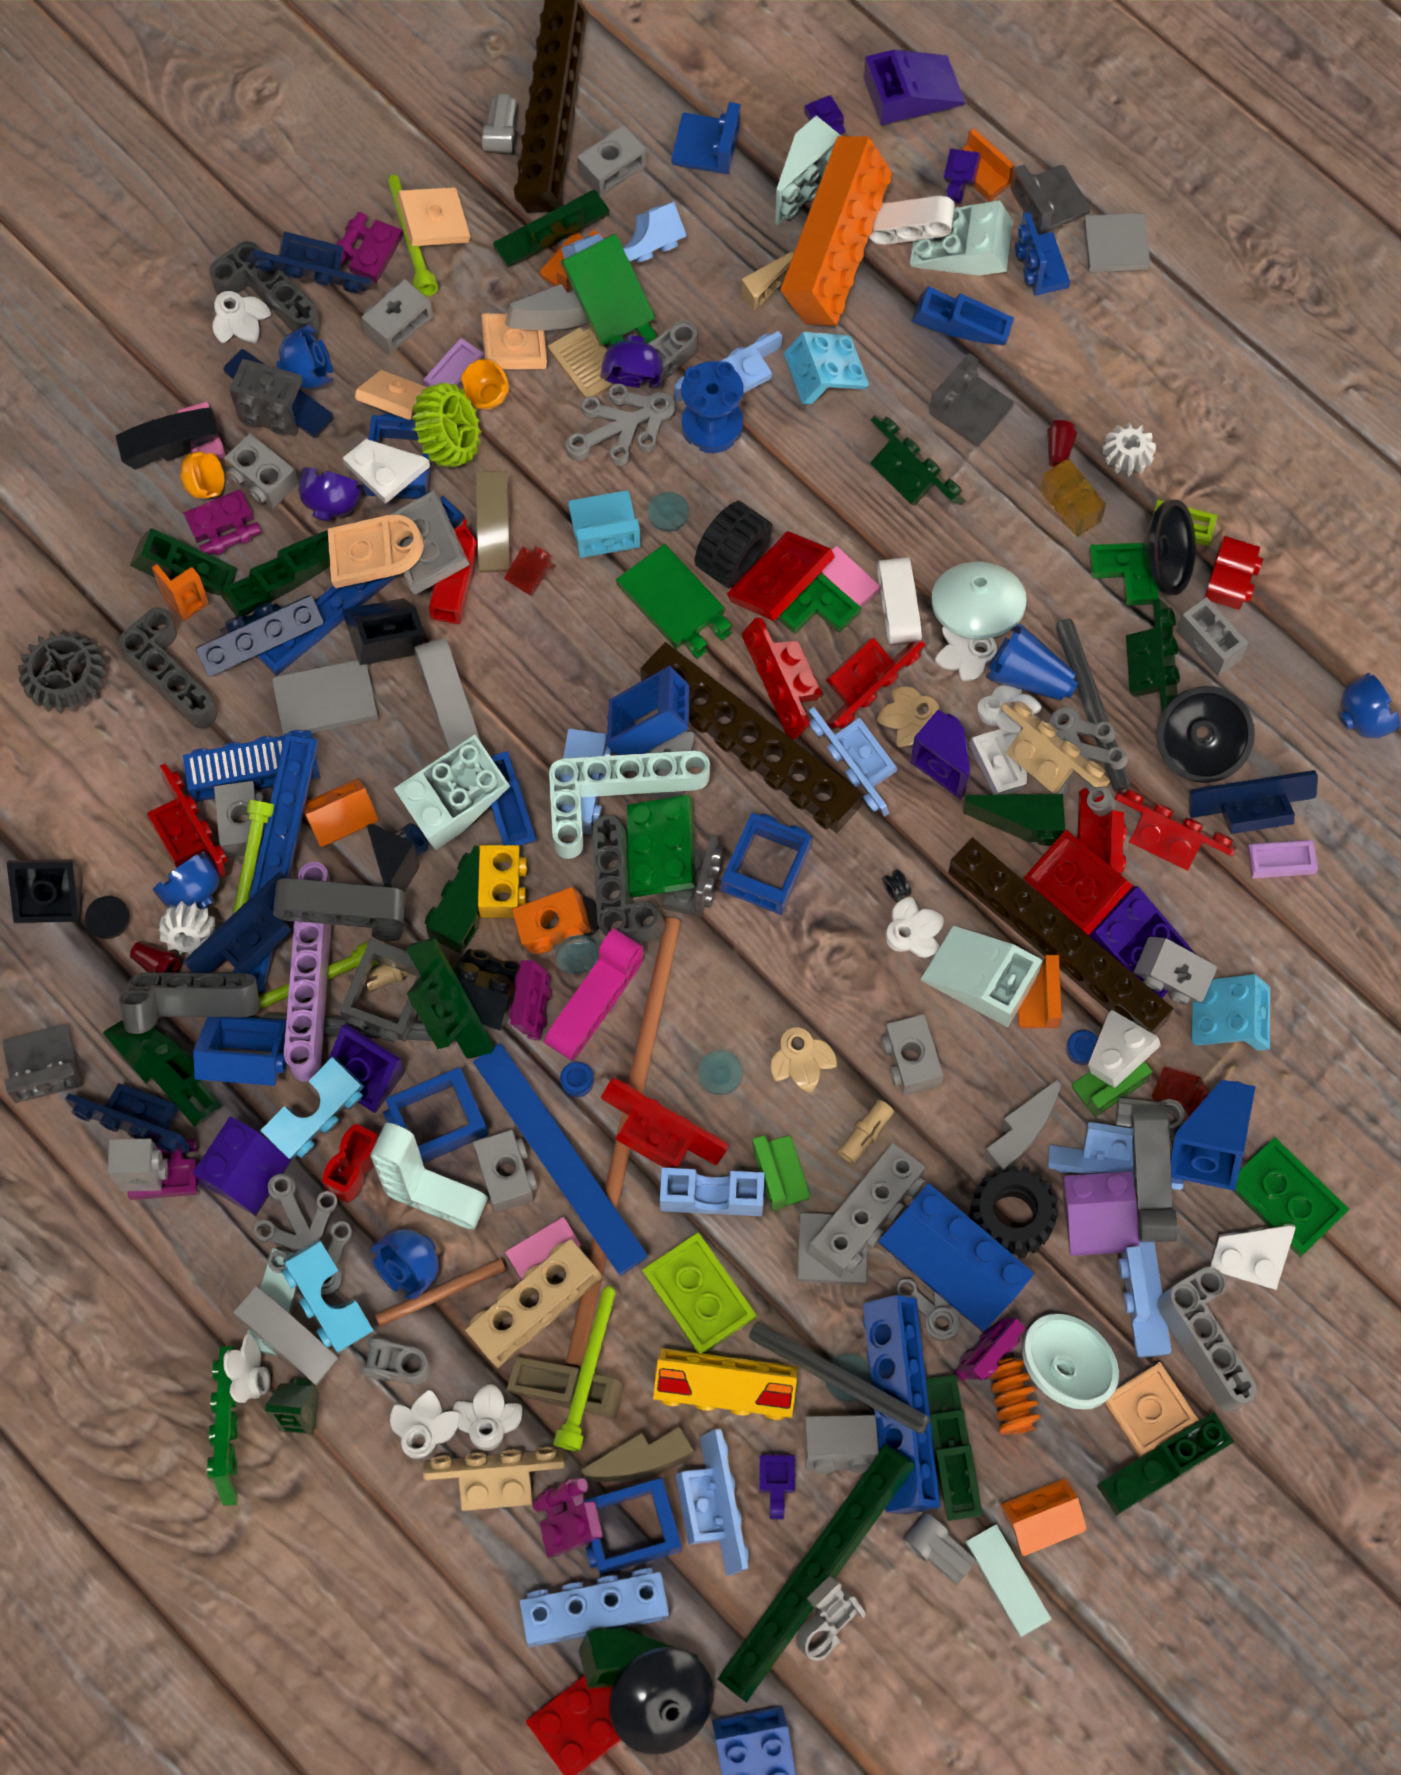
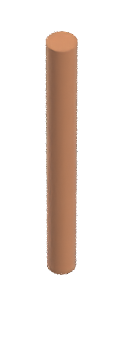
[374,1258,506,1327]

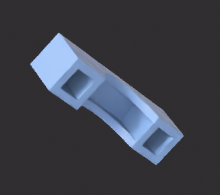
[561,202,687,263]

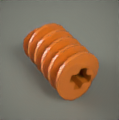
[989,1358,1041,1435]

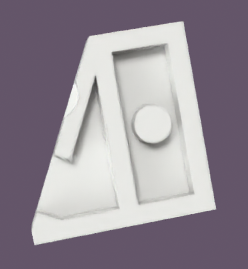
[342,439,430,504]
[969,729,1027,795]
[1088,1010,1161,1088]
[1209,1223,1296,1290]

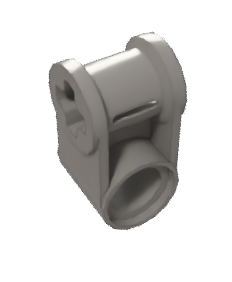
[648,321,698,379]
[361,1338,431,1385]

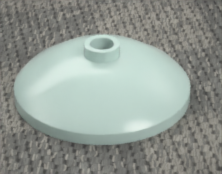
[931,561,1026,639]
[1022,1314,1119,1409]

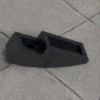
[115,408,219,470]

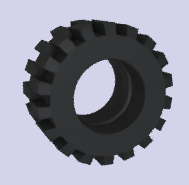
[694,501,772,588]
[969,1165,1058,1258]

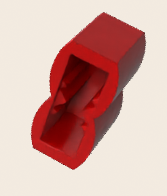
[1204,536,1263,610]
[322,1123,378,1203]

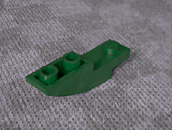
[103,1020,222,1127]
[1096,1412,1234,1516]

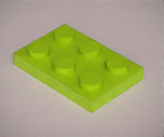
[642,1232,757,1354]

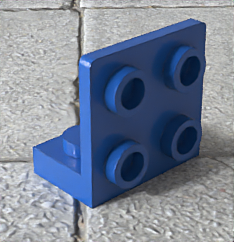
[671,102,741,174]
[1015,212,1070,296]
[712,1706,796,1775]

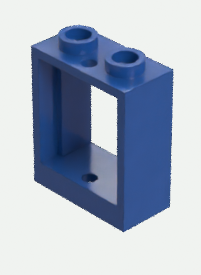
[363,414,432,499]
[606,666,689,755]
[721,813,812,915]
[193,1017,286,1086]
[383,1067,488,1163]
[584,1478,682,1576]

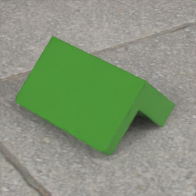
[1072,1061,1153,1118]
[752,1135,810,1211]

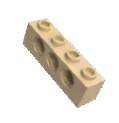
[465,1239,603,1368]

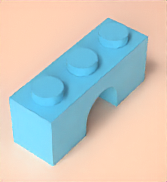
[260,1057,365,1159]
[281,1238,374,1353]

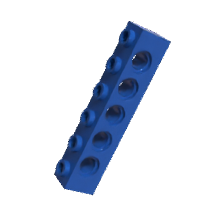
[863,1295,940,1515]

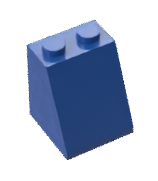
[1171,1079,1256,1191]

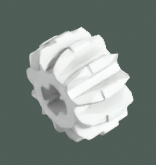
[1102,422,1156,477]
[159,901,216,956]

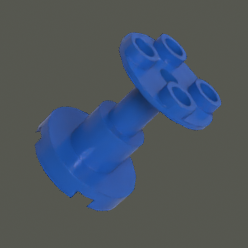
[681,361,744,453]

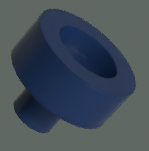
[396,823,428,857]

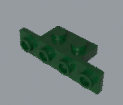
[493,190,609,267]
[870,415,966,506]
[1126,599,1180,714]
[406,938,495,1059]

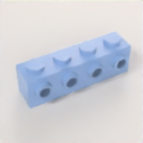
[520,1568,669,1648]

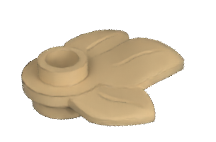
[877,686,940,748]
[770,1027,837,1093]

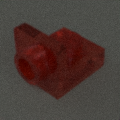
[504,546,556,596]
[1152,1067,1209,1117]

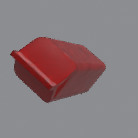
[429,519,477,624]

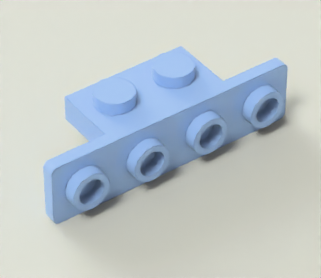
[673,331,783,402]
[808,706,898,817]
[1048,1122,1184,1190]
[1118,1241,1172,1358]
[675,1429,749,1576]

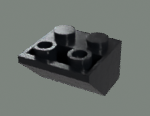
[342,598,425,665]
[452,949,520,1031]

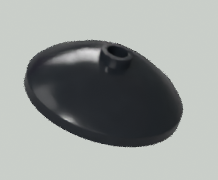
[1143,499,1196,595]
[1157,686,1255,783]
[608,1647,713,1754]

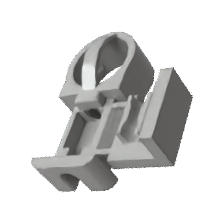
[796,1576,866,1661]

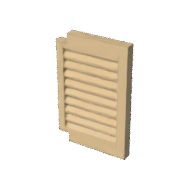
[547,327,614,399]

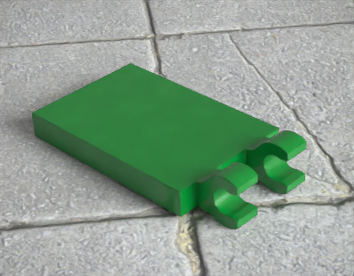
[560,234,657,346]
[616,543,731,659]

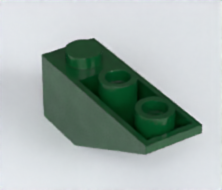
[425,845,480,955]

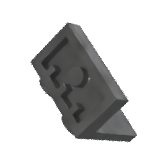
[1011,164,1091,235]
[929,353,1014,446]
[229,359,302,436]
[664,834,723,918]
[2,1024,81,1104]

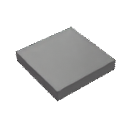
[1083,213,1150,272]
[797,1213,867,1286]

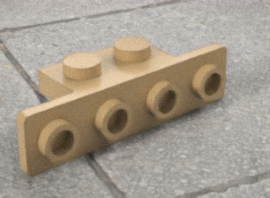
[1000,701,1111,793]
[423,1446,564,1511]

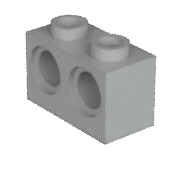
[224,433,299,509]

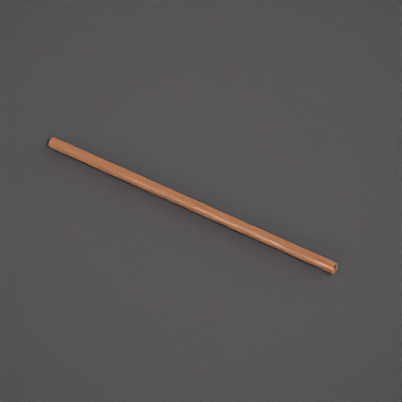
[565,917,681,1369]

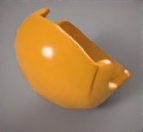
[461,359,509,410]
[180,451,225,499]

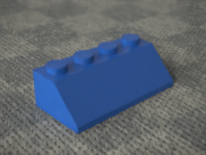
[878,1183,1035,1333]

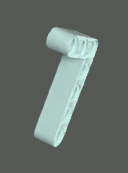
[549,751,710,859]
[370,1123,488,1230]

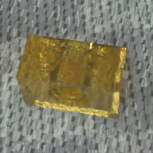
[1040,458,1106,537]

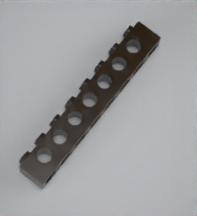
[514,0,588,213]
[640,642,863,834]
[948,837,1174,1035]

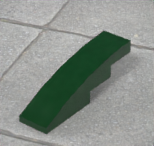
[221,530,330,616]
[926,1375,983,1521]

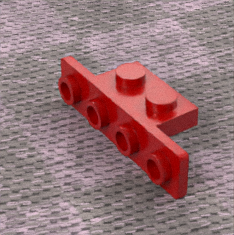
[742,617,823,740]
[825,637,926,729]
[147,763,228,878]
[1077,788,1127,874]
[1115,789,1237,871]
[601,1078,729,1168]

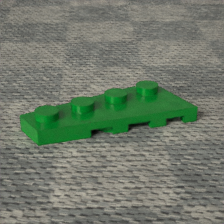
[207,1346,238,1506]

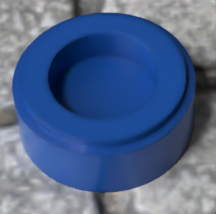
[1066,1030,1098,1065]
[560,1062,594,1097]

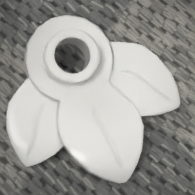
[212,291,271,344]
[935,627,997,681]
[977,685,1041,734]
[885,897,944,958]
[224,1334,271,1403]
[453,1384,522,1451]
[390,1390,460,1459]

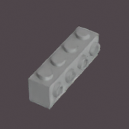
[808,1143,925,1279]

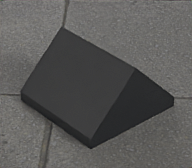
[366,823,419,892]
[7,859,83,923]

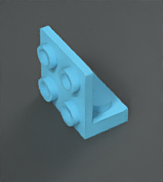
[783,332,869,405]
[568,491,641,558]
[1192,974,1270,1051]

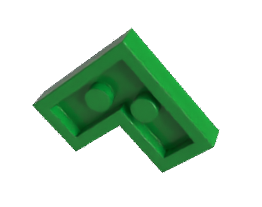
[1089,543,1159,605]
[777,573,861,634]

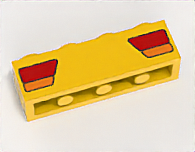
[653,1348,798,1420]

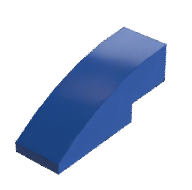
[911,286,1014,345]
[490,751,536,846]

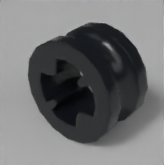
[882,869,911,902]

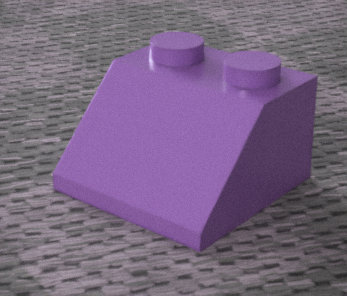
[1063,1171,1139,1256]

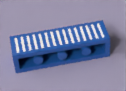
[183,730,321,802]

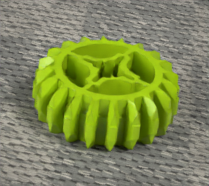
[412,383,482,468]

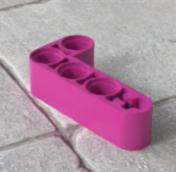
[544,928,643,1061]

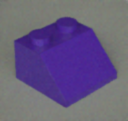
[910,709,970,800]
[193,1116,292,1216]

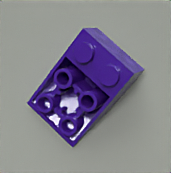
[864,50,965,125]
[1081,886,1195,998]

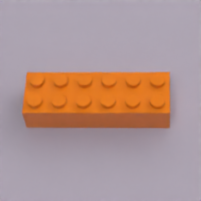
[780,136,892,326]

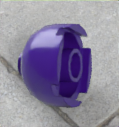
[600,335,662,388]
[298,467,363,522]

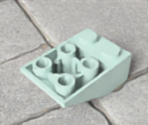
[775,116,841,226]
[910,200,1013,276]
[394,735,510,850]
[921,926,1042,1028]

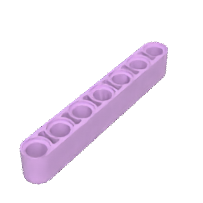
[284,862,332,1082]

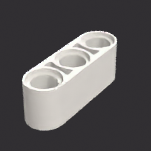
[869,196,955,245]
[877,557,922,645]

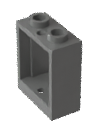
[340,938,421,1043]

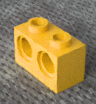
[478,845,527,918]

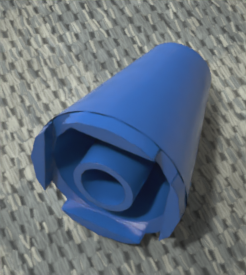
[986,622,1078,701]

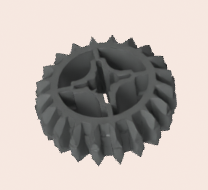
[18,629,106,714]

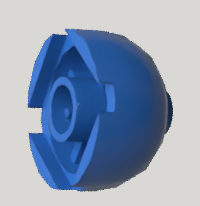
[277,325,333,389]
[1339,673,1400,738]
[153,851,220,909]
[371,1229,439,1299]

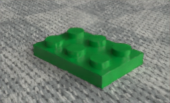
[627,795,696,898]
[1232,1137,1350,1258]

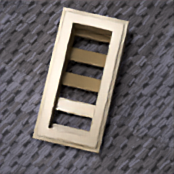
[741,252,794,311]

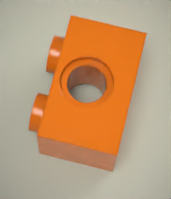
[512,887,592,954]

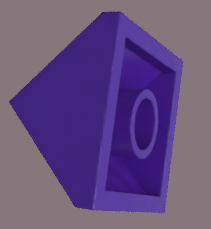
[327,1024,405,1113]

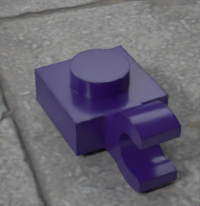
[804,95,845,136]
[944,149,981,204]
[759,1455,795,1520]

